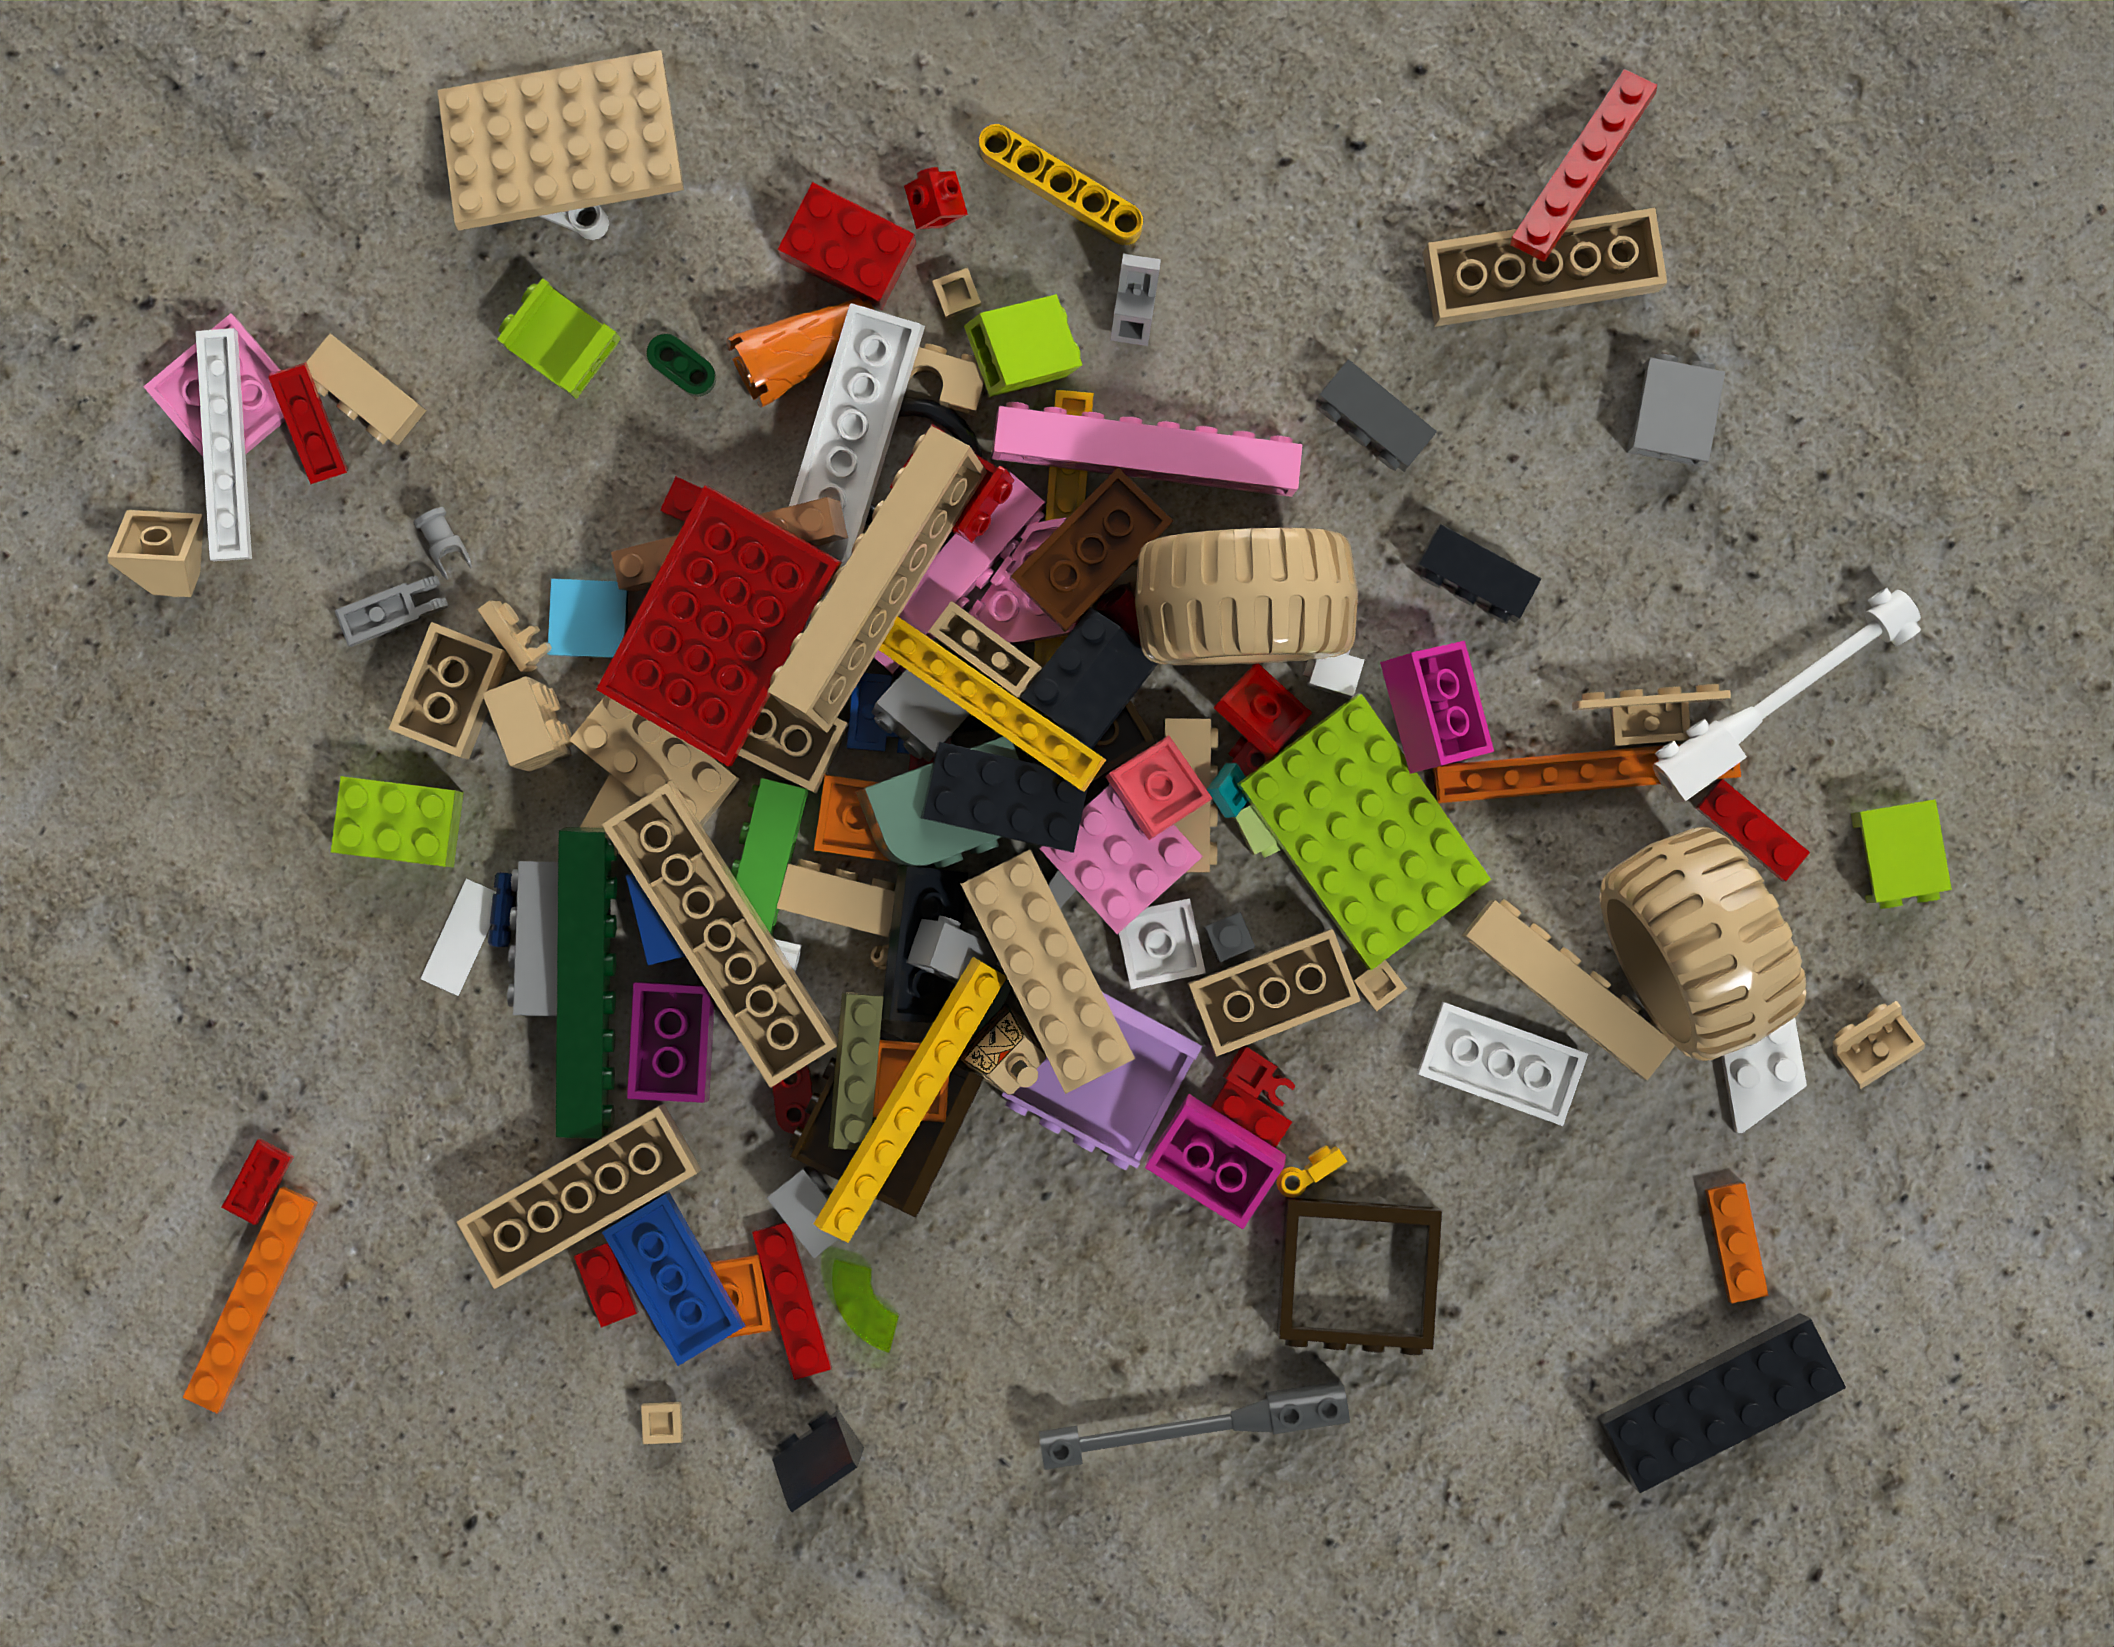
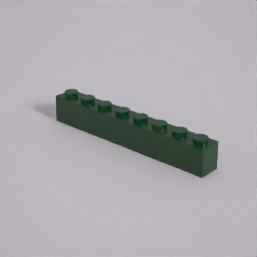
[556,827,618,1139]

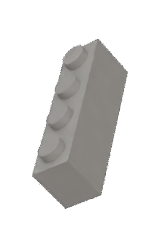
[507,861,558,1016]

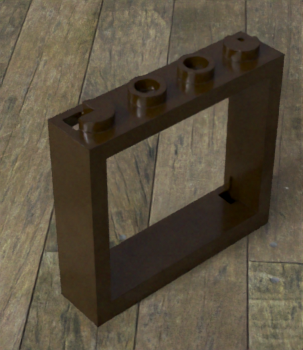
[1277,1197,1442,1355]

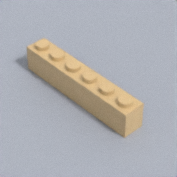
[1462,899,1675,1080]

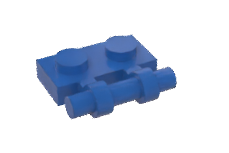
[847,673,910,754]

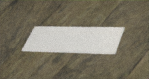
[421,878,496,996]

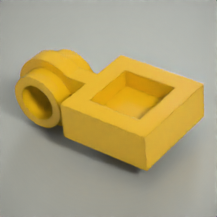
[1276,1145,1348,1198]

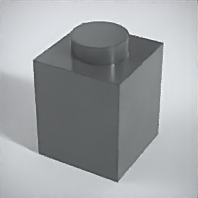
[1203,912,1255,962]

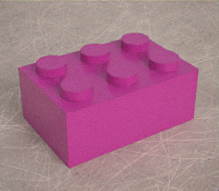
[1380,641,1494,774]
[1145,1094,1286,1229]

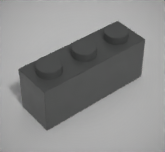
[1316,359,1437,472]

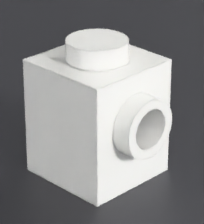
[1303,650,1365,699]

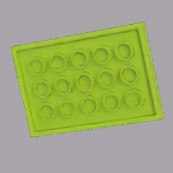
[1237,694,1491,970]

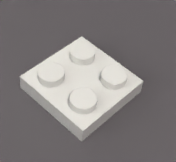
[1119,898,1206,989]

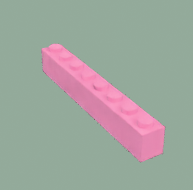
[991,402,1303,497]

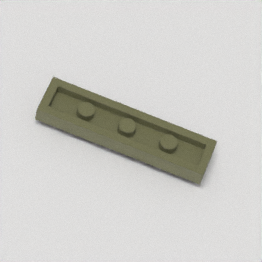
[828,993,883,1150]

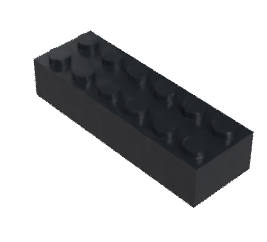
[1597,1313,1846,1493]

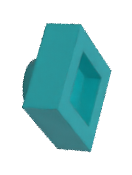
[1207,763,1248,818]

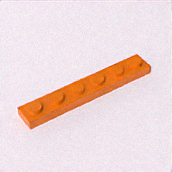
[182,1186,318,1414]

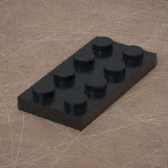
[921,742,1088,853]
[882,865,968,1023]

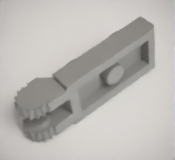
[335,575,449,647]

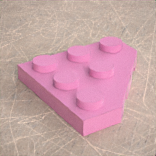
[969,518,1081,645]

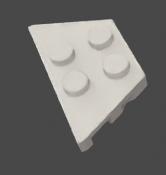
[1721,1018,1807,1134]

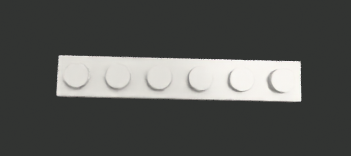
[196,328,252,562]

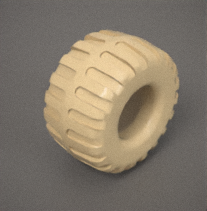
[1135,528,1358,665]
[1600,827,1807,1061]

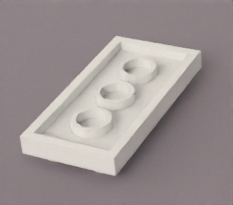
[1417,1002,1588,1126]

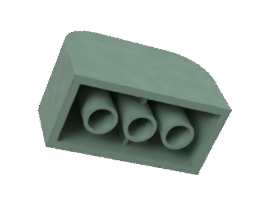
[855,736,1019,868]

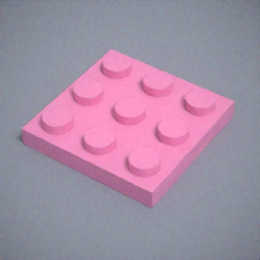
[143,313,285,457]
[1039,784,1203,934]

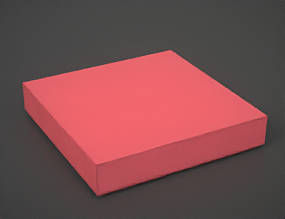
[1106,735,1213,841]

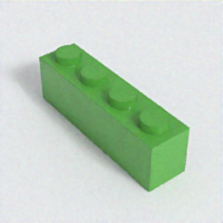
[731,778,809,937]

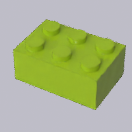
[330,776,464,868]

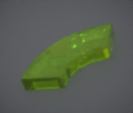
[832,1258,900,1353]

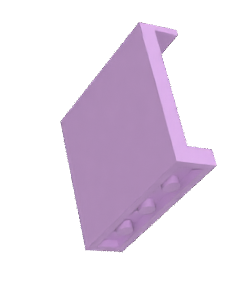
[1001,992,1203,1170]

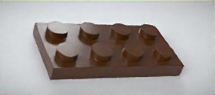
[1010,468,1173,632]

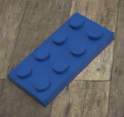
[602,1192,746,1366]

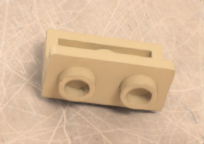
[1833,1001,1925,1089]

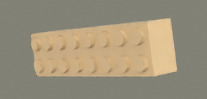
[767,426,987,733]
[601,780,838,1088]

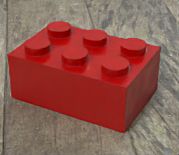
[777,182,916,310]

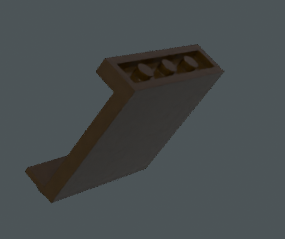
[788,1029,984,1218]

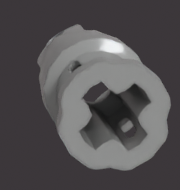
[413,507,472,580]

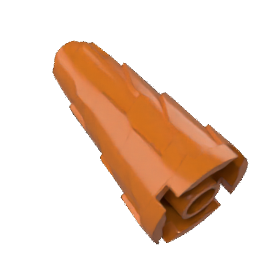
[726,297,875,408]

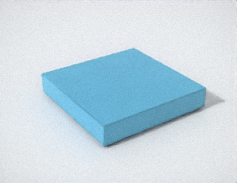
[547,579,629,658]

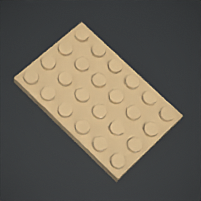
[437,50,684,231]

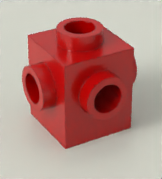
[904,167,968,229]

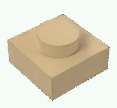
[932,267,981,319]
[1353,960,1407,1011]
[641,1402,683,1444]

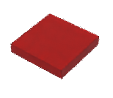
[1213,663,1312,760]

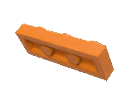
[1705,1182,1769,1303]

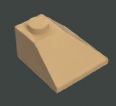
[107,510,204,597]

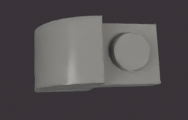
[1110,254,1161,346]

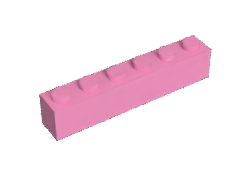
[874,472,1046,677]

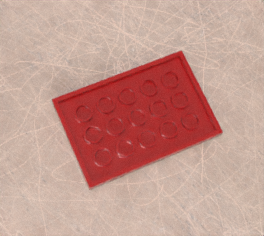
[596,485,842,767]

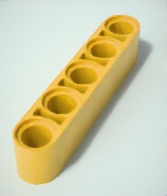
[979,124,1143,245]

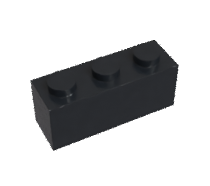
[1414,524,1542,624]

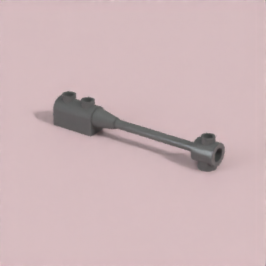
[1039,1381,1350,1470]

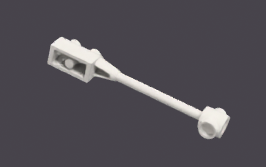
[1653,588,1921,803]

